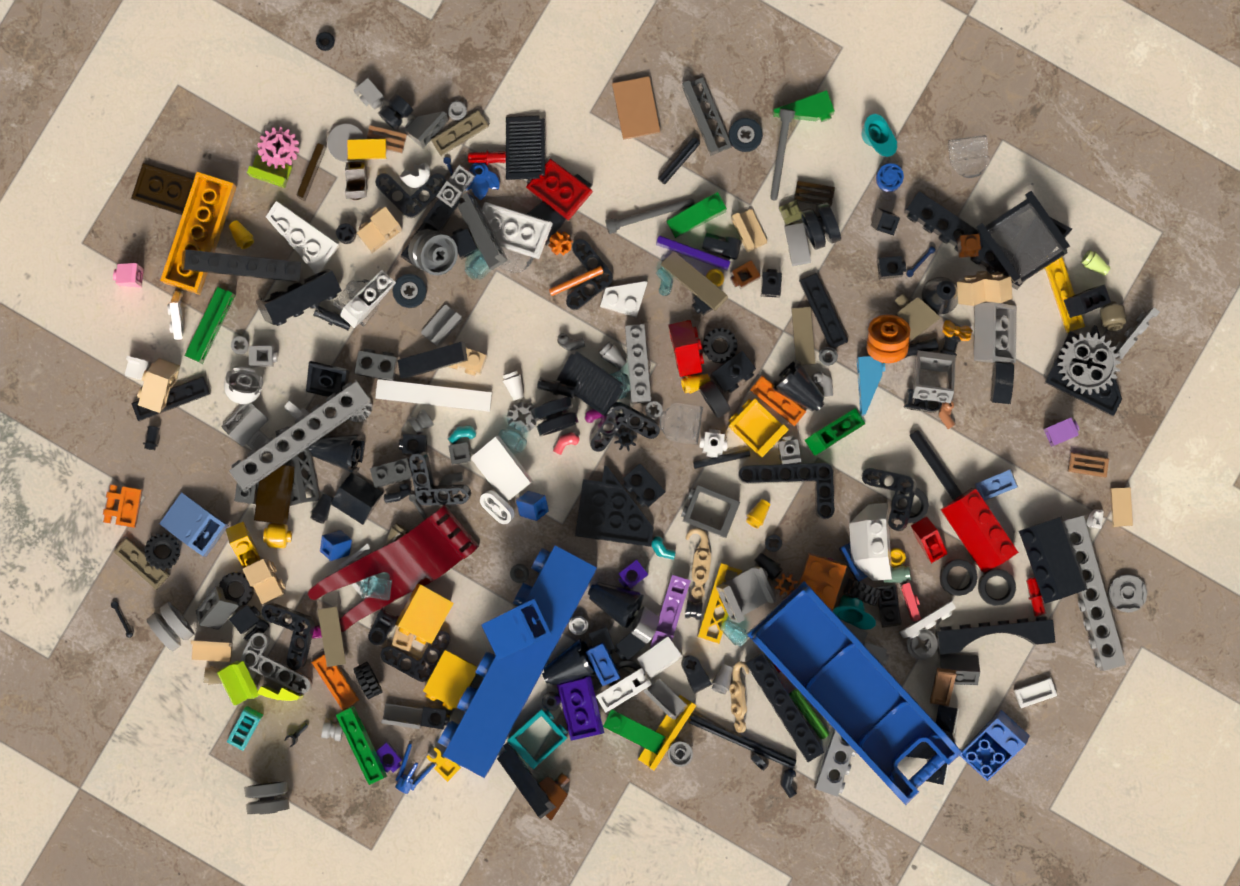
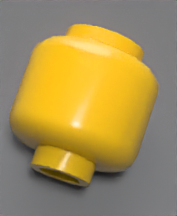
[263,523,292,548]

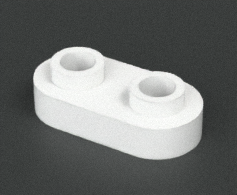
[480,490,514,524]

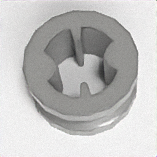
[231,336,249,355]
[645,401,663,419]

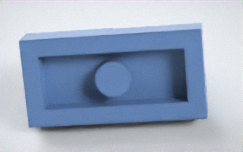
[975,469,1018,501]

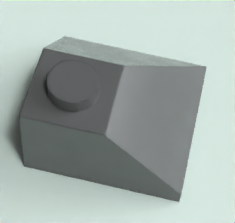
[405,111,448,149]

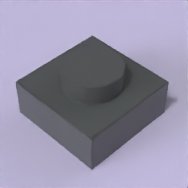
[448,442,471,465]

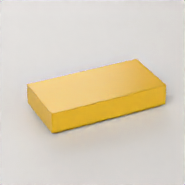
[347,139,386,160]

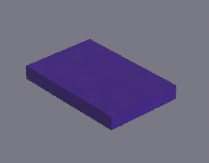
[557,676,605,741]

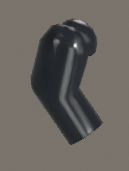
[384,483,411,504]
[780,768,797,798]

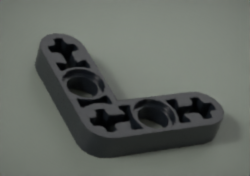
[375,173,446,218]
[566,239,613,311]
[589,402,660,452]
[409,450,471,506]
[862,468,917,531]
[262,603,315,670]
[380,631,451,682]

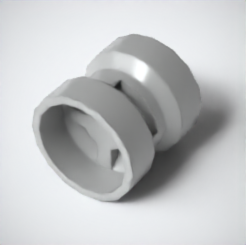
[321,719,343,742]

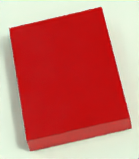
[526,158,593,221]

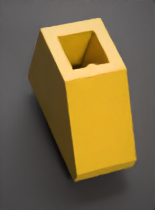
[226,522,261,568]

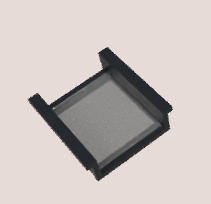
[976,191,1070,285]

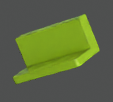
[247,155,292,188]
[217,661,260,706]

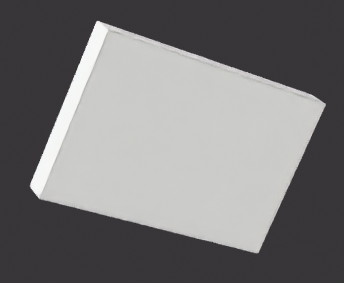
[471,435,533,502]

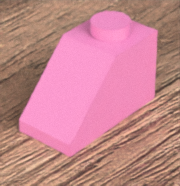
[113,263,144,288]

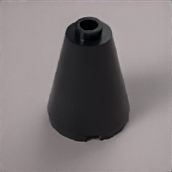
[921,277,958,315]
[771,360,824,412]
[309,434,365,473]
[588,582,644,628]
[542,639,596,685]

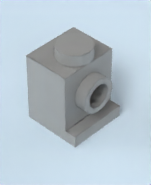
[354,78,384,110]
[249,346,278,367]
[778,436,801,465]

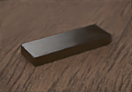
[296,143,326,201]

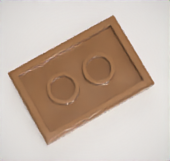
[612,76,660,140]

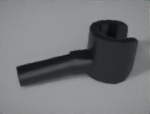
[244,620,270,641]
[284,723,308,747]

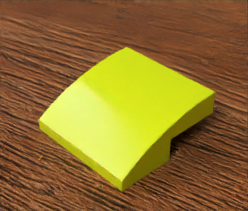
[257,685,304,701]

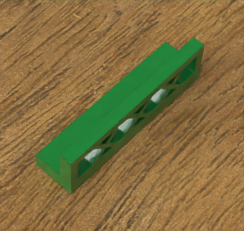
[184,287,235,364]
[336,706,387,785]

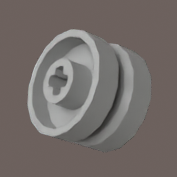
[146,602,195,652]

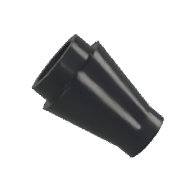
[310,494,333,524]
[754,553,783,581]
[542,692,561,711]

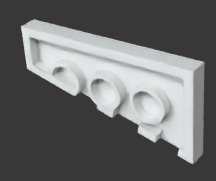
[266,201,340,274]

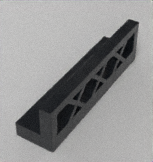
[497,742,556,819]

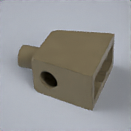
[895,294,940,342]

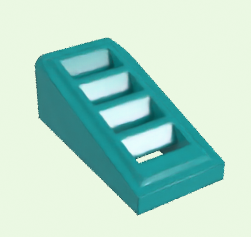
[227,706,263,751]

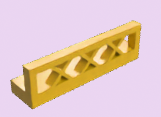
[697,563,742,644]
[638,694,696,770]

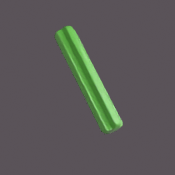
[789,689,829,740]

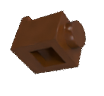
[957,234,981,258]
[730,260,761,290]

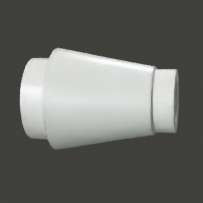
[503,370,524,400]

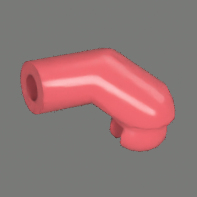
[553,432,580,455]

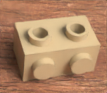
[448,342,487,376]

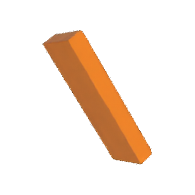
[750,376,807,426]
[311,654,359,711]

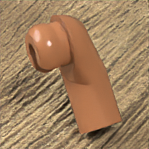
[938,401,955,429]

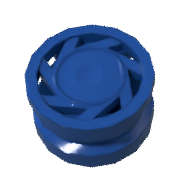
[876,163,904,192]

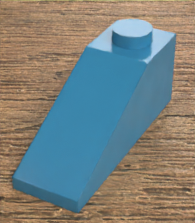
[856,356,885,416]

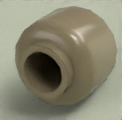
[1100,301,1126,331]

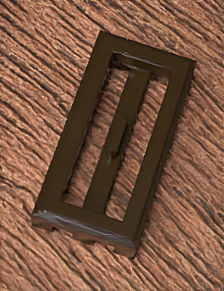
[794,181,835,207]

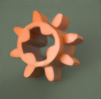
[548,231,573,255]
[774,573,798,596]

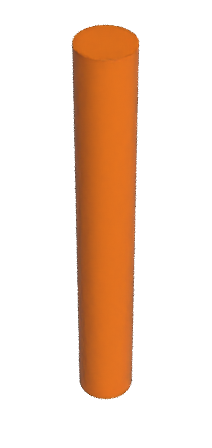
[549,266,604,296]

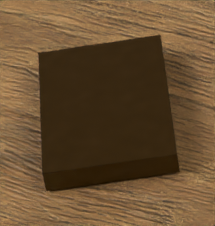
[131,163,194,216]
[254,466,295,524]

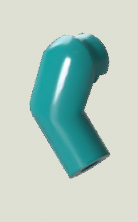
[447,426,476,445]
[651,536,676,560]

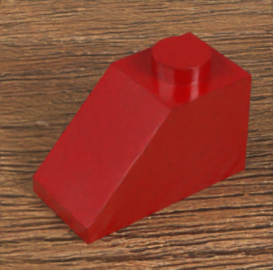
[911,516,948,564]

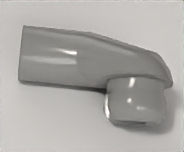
[812,372,833,397]

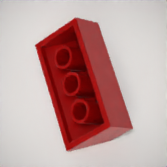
[940,488,1019,573]

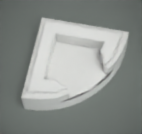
[1086,509,1104,529]

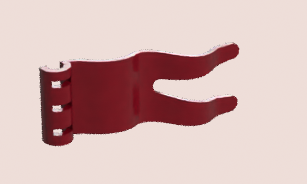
[308,505,479,632]

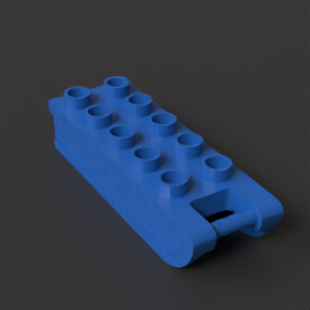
[747,581,963,805]

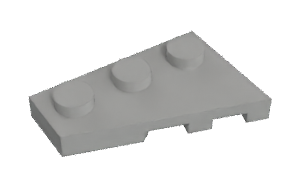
[1114,307,1160,361]

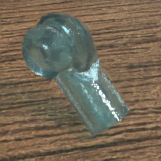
[656,267,673,296]

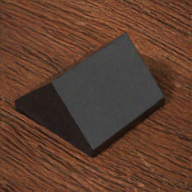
[306,361,350,400]
[331,472,384,525]

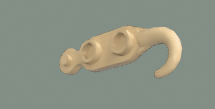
[686,528,711,599]
[729,661,749,733]

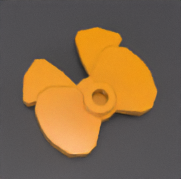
[942,320,973,341]

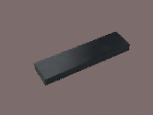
[799,273,848,348]
[397,342,468,379]
[131,376,211,422]

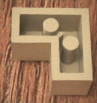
[357,207,402,253]
[957,271,1013,306]
[137,358,180,413]
[242,559,286,604]

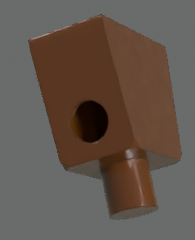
[539,772,570,821]

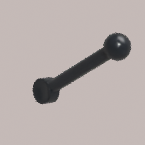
[111,601,133,638]

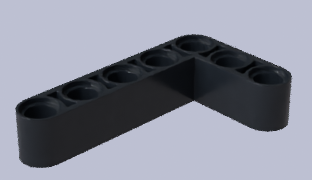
[738,463,835,520]

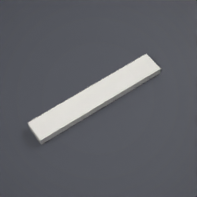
[375,379,492,412]

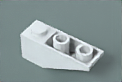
[340,270,396,328]

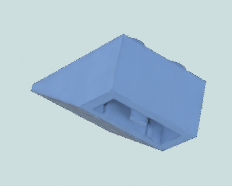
[159,492,229,557]

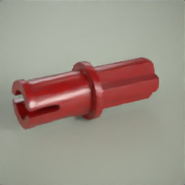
[468,150,506,165]
[1026,577,1046,616]

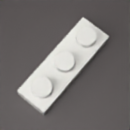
[900,602,956,639]

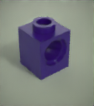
[618,560,648,589]
[376,742,403,773]

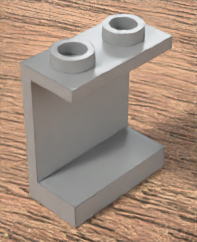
[716,566,777,623]

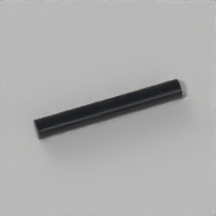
[693,449,750,469]

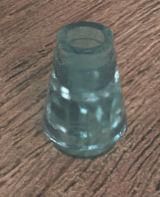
[720,620,749,647]

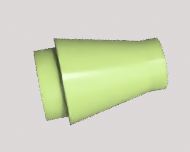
[1081,250,1111,276]

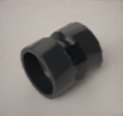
[378,94,414,130]

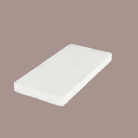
[471,202,552,259]

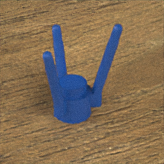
[395,743,435,794]

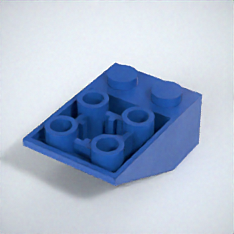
[481,599,552,660]
[960,710,1030,781]

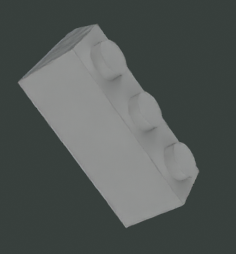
[974,302,1017,363]

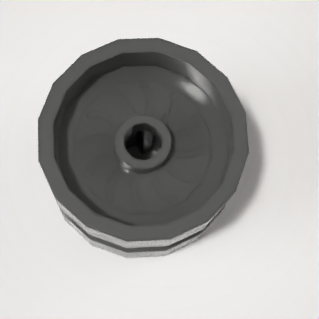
[408,229,458,276]
[244,781,290,815]

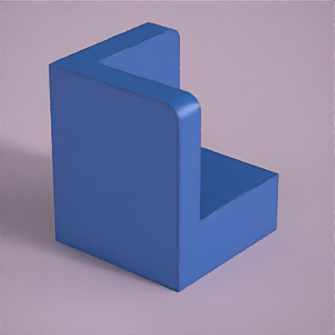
[516,491,549,521]
[320,530,352,561]

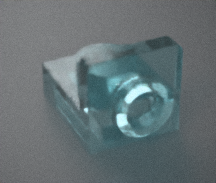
[360,576,392,600]

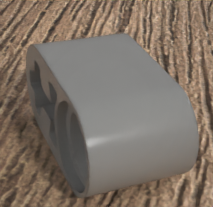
[630,606,660,643]

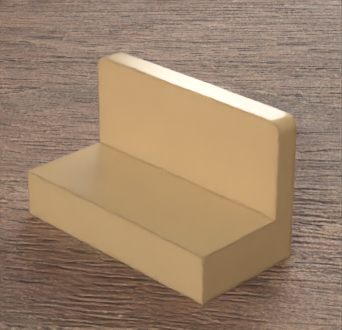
[731,209,767,253]
[191,640,233,662]

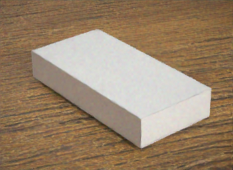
[1014,677,1057,708]

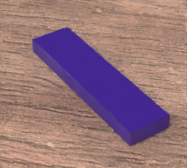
[656,236,730,271]

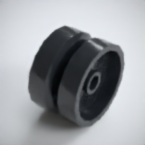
[801,202,841,250]
[531,397,579,436]

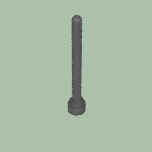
[770,109,795,201]
[605,199,695,234]

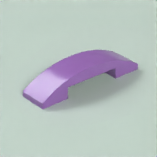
[650,575,691,649]

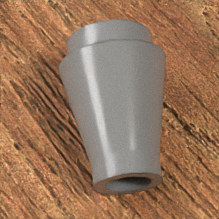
[599,342,627,370]
[711,664,733,694]

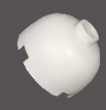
[224,367,264,404]

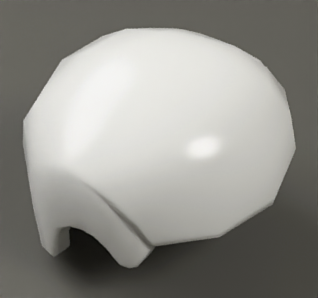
[400,163,430,188]

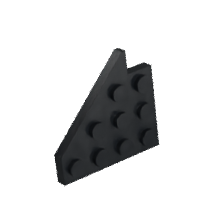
[1044,325,1122,417]
[575,466,654,547]

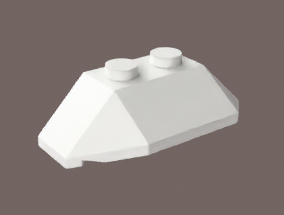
[849,503,892,581]

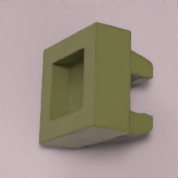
[778,200,802,225]

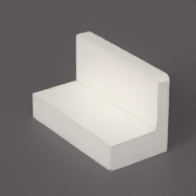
[637,637,682,679]

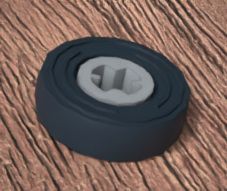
[729,118,763,152]
[392,274,427,308]

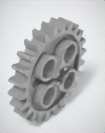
[1057,332,1121,395]

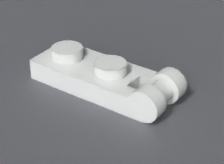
[596,668,652,713]

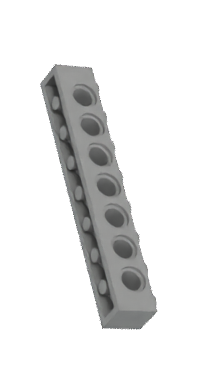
[229,381,370,492]
[1063,516,1126,671]
[814,642,889,797]

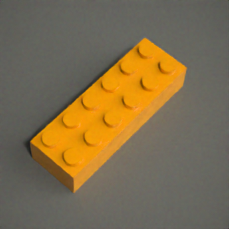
[160,172,237,295]

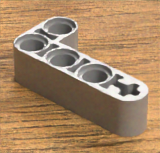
[241,633,312,694]

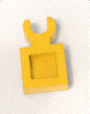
[426,747,461,782]

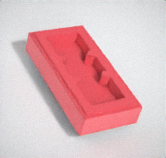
[900,583,921,622]

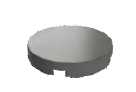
[327,124,365,162]
[1108,574,1147,613]

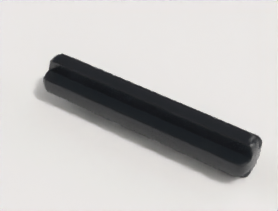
[658,137,700,184]

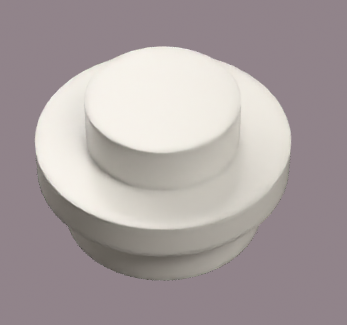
[569,616,588,635]

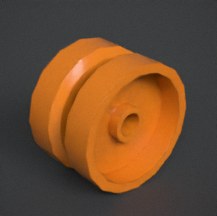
[866,314,911,363]

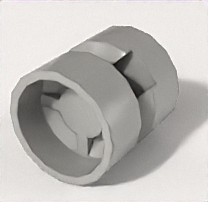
[667,740,693,767]

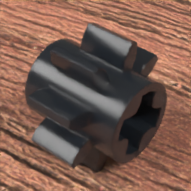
[614,428,637,452]

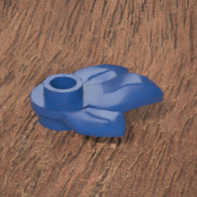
[466,163,500,200]

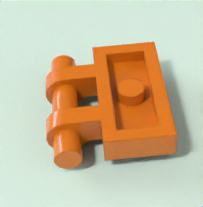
[103,485,142,528]

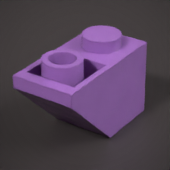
[1043,418,1079,447]

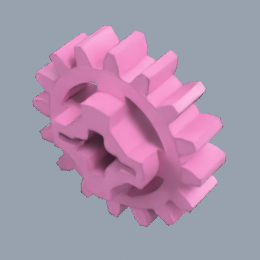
[258,127,299,169]

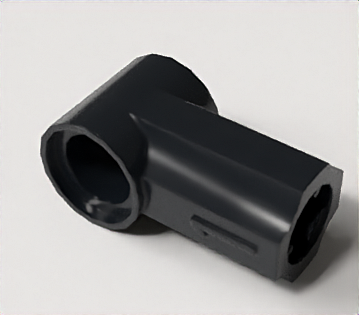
[702,232,742,260]

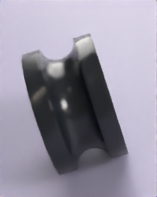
[765,534,782,552]

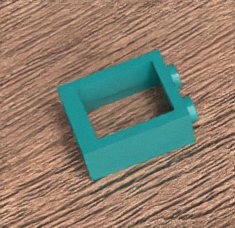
[507,709,568,769]

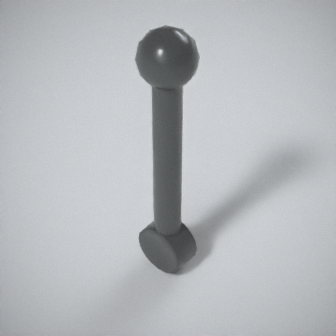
[409,494,427,520]

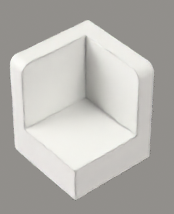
[125,356,151,380]

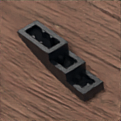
[401,199,461,267]

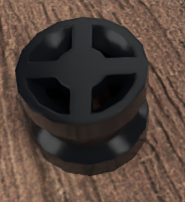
[336,223,356,244]
[685,600,703,620]

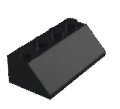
[1019,516,1088,604]

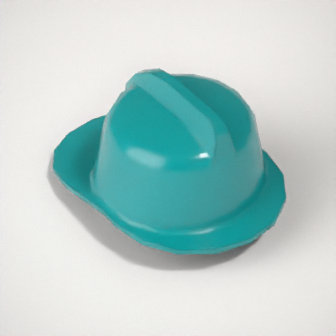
[861,114,898,157]
[832,595,876,630]

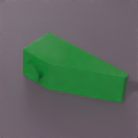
[772,90,835,122]
[666,192,727,238]
[805,408,865,456]
[603,709,666,754]

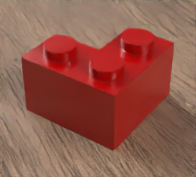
[668,320,704,377]

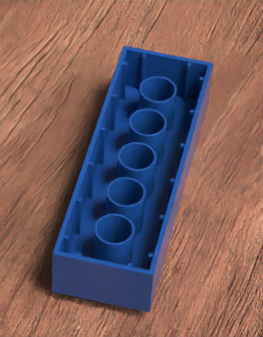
[438,545,597,778]

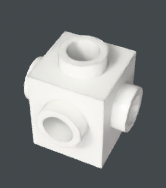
[699,429,728,458]

